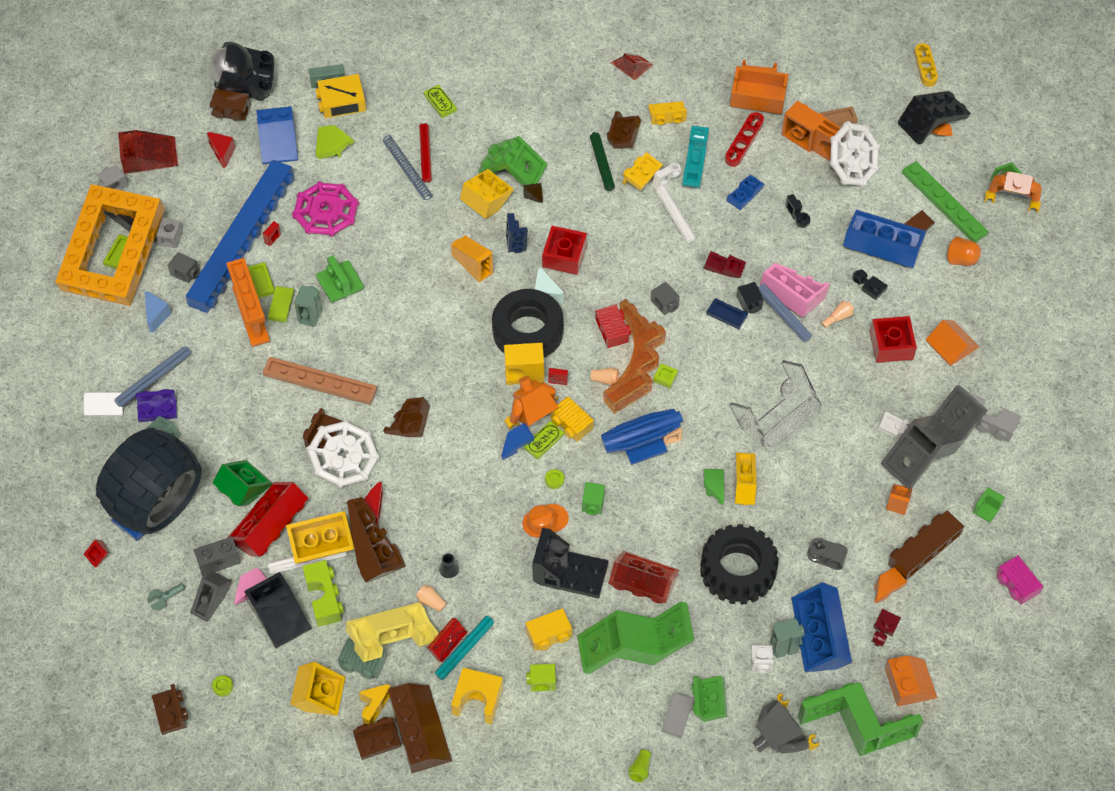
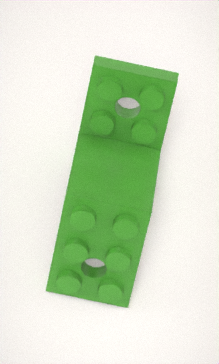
[577,601,694,674]
[798,682,923,756]

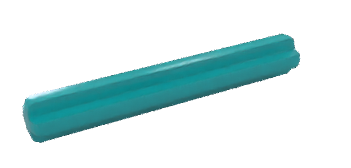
[435,616,494,680]

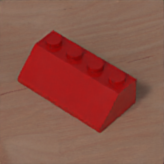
[227,482,308,557]

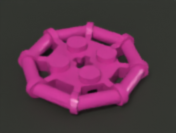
[292,181,359,237]

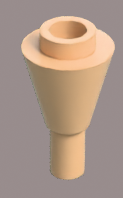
[821,300,854,328]

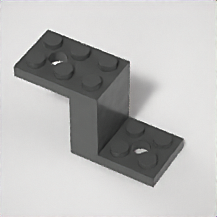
[881,385,988,489]

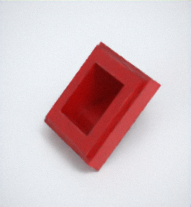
[83,539,109,568]

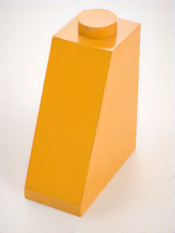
[451,235,493,283]

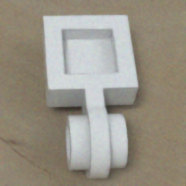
[652,163,682,190]

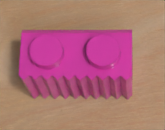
[996,555,1044,605]

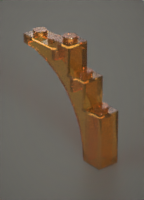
[603,299,666,414]

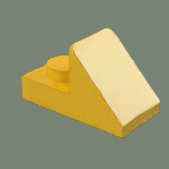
[359,684,391,725]

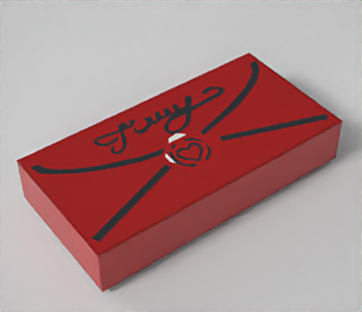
[427,617,467,662]

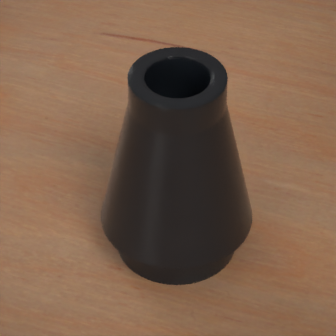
[439,553,459,578]

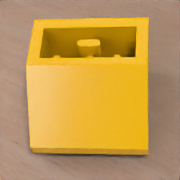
[460,169,514,219]

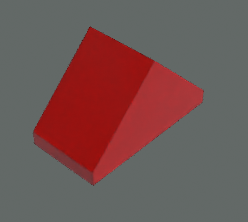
[206,132,235,168]

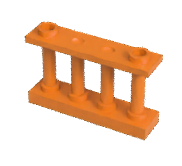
[226,258,270,347]

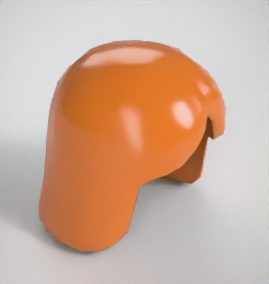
[947,236,981,266]

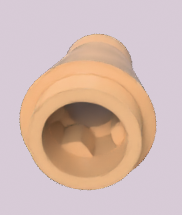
[591,367,619,386]
[416,584,447,613]

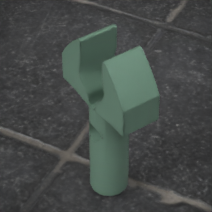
[147,583,185,610]

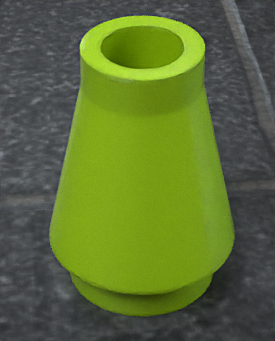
[628,749,652,783]

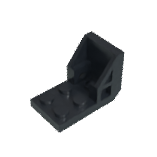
[532,527,609,599]

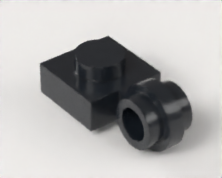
[785,194,811,228]
[852,269,888,300]

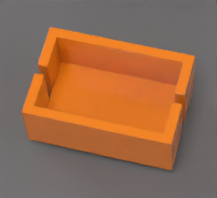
[730,66,789,114]

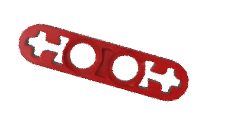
[725,112,764,167]

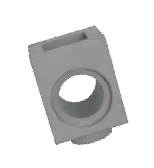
[97,165,128,190]
[156,218,183,248]

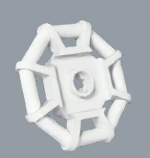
[829,121,880,188]
[306,420,380,488]

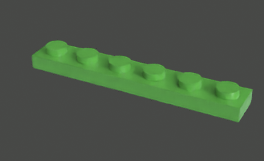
[902,161,989,242]

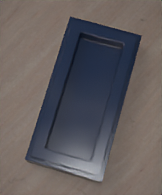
[706,298,748,330]

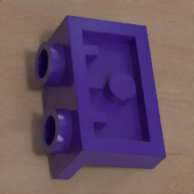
[136,389,177,422]

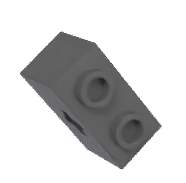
[193,537,241,577]

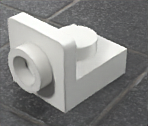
[751,645,774,674]

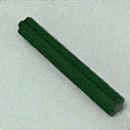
[590,132,615,191]

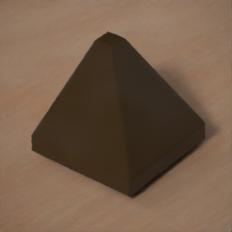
[523,183,543,203]

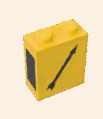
[315,74,366,118]

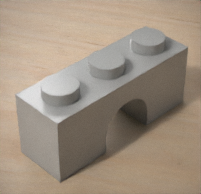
[957,392,1021,442]

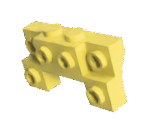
[346,602,438,662]

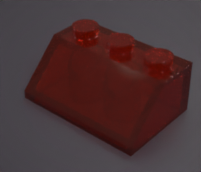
[608,551,680,603]

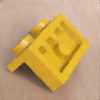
[648,101,687,125]
[622,152,663,191]

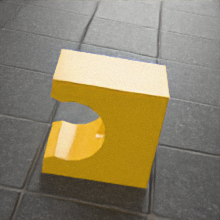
[504,343,544,385]
[451,668,503,725]

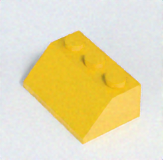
[286,511,354,564]

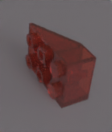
[118,130,178,174]

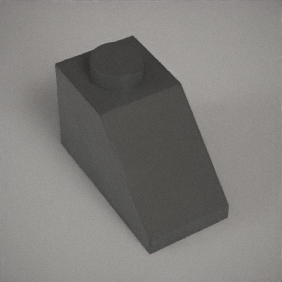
[190,572,231,622]

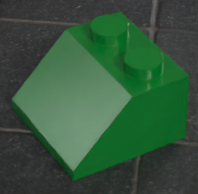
[212,460,273,506]

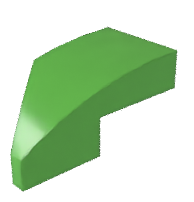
[704,469,724,505]

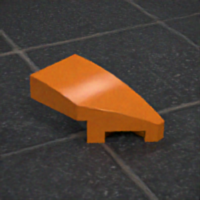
[874,567,907,604]

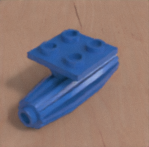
[601,409,683,465]

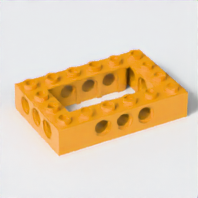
[55,184,165,306]

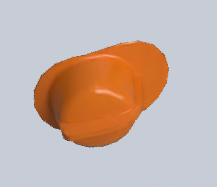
[522,504,569,538]

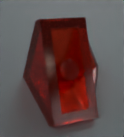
[610,53,653,80]

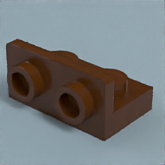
[303,408,343,449]
[152,684,189,735]
[353,717,402,760]

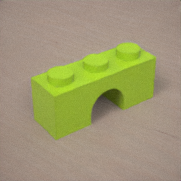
[302,560,344,627]

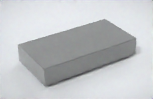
[661,693,694,738]

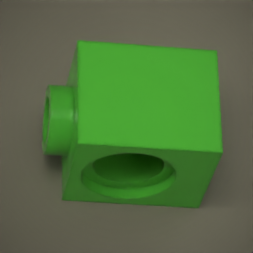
[582,482,605,515]

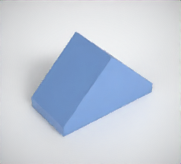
[145,291,171,332]

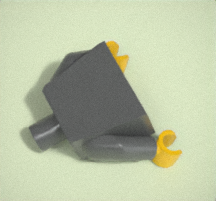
[753,693,820,754]

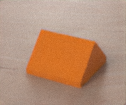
[926,320,979,366]

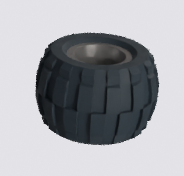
[96,428,202,535]

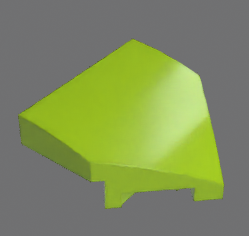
[316,125,355,159]

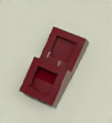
[703,251,746,278]

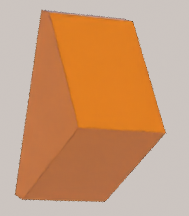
[886,483,913,515]

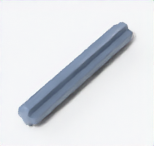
[758,283,812,342]

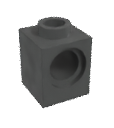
[168,252,199,284]
[650,281,680,315]

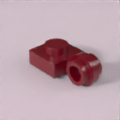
[871,609,901,647]

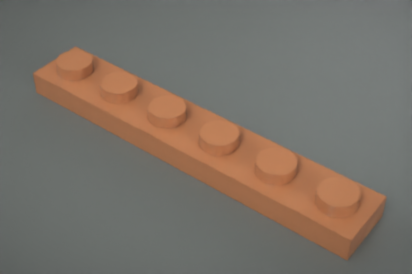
[263,357,377,405]

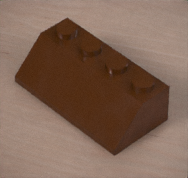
[388,683,452,774]

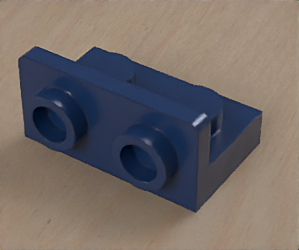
[506,213,528,253]

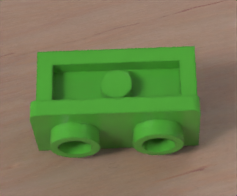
[692,676,727,722]

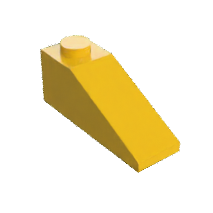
[735,452,757,505]

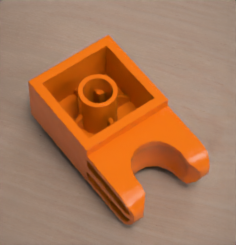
[781,100,844,161]

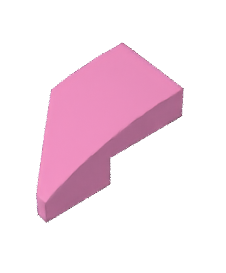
[234,568,266,605]

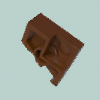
[383,397,430,437]

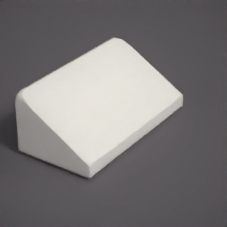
[84,393,124,416]

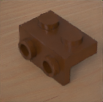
[607,111,641,149]

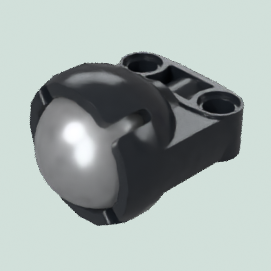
[209,42,274,101]

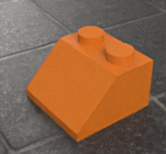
[885,655,937,707]

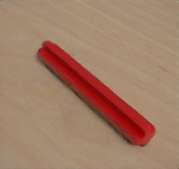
[419,123,432,183]

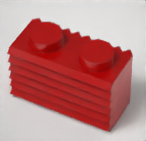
[595,304,631,348]

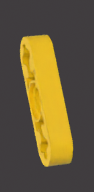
[914,43,938,87]

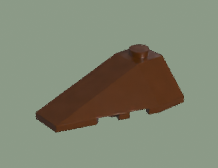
[347,497,406,583]

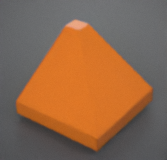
[931,123,953,136]

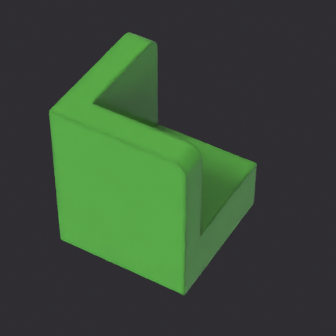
[973,487,1005,522]

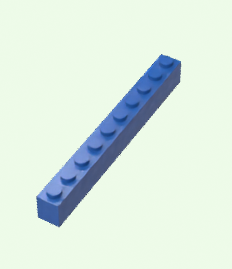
[185,160,294,313]

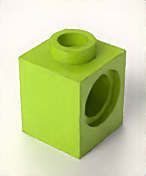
[526,664,556,692]

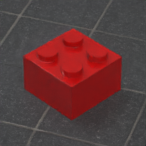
[542,226,587,275]
[870,316,917,363]

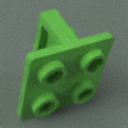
[316,255,364,303]

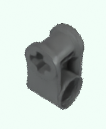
[807,538,848,570]

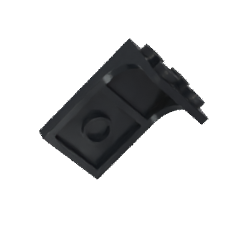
[898,91,971,144]

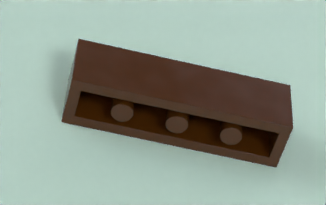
[888,510,964,581]

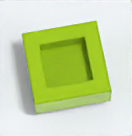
[653,363,678,388]

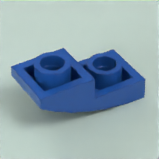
[726,174,764,210]

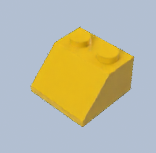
[290,662,345,716]

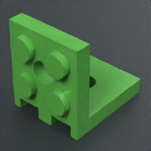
[478,136,547,185]

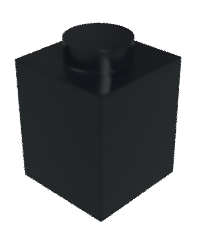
[736,282,763,313]

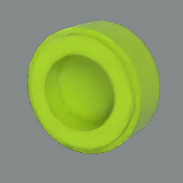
[545,469,564,489]
[212,675,233,697]

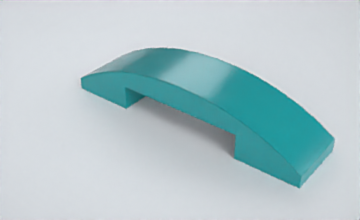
[682,125,709,188]

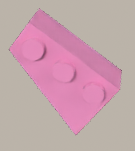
[760,263,830,318]

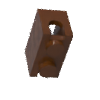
[209,89,251,121]

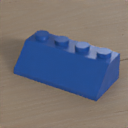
[843,209,926,268]
[791,582,852,672]

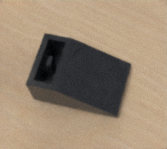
[244,572,312,649]

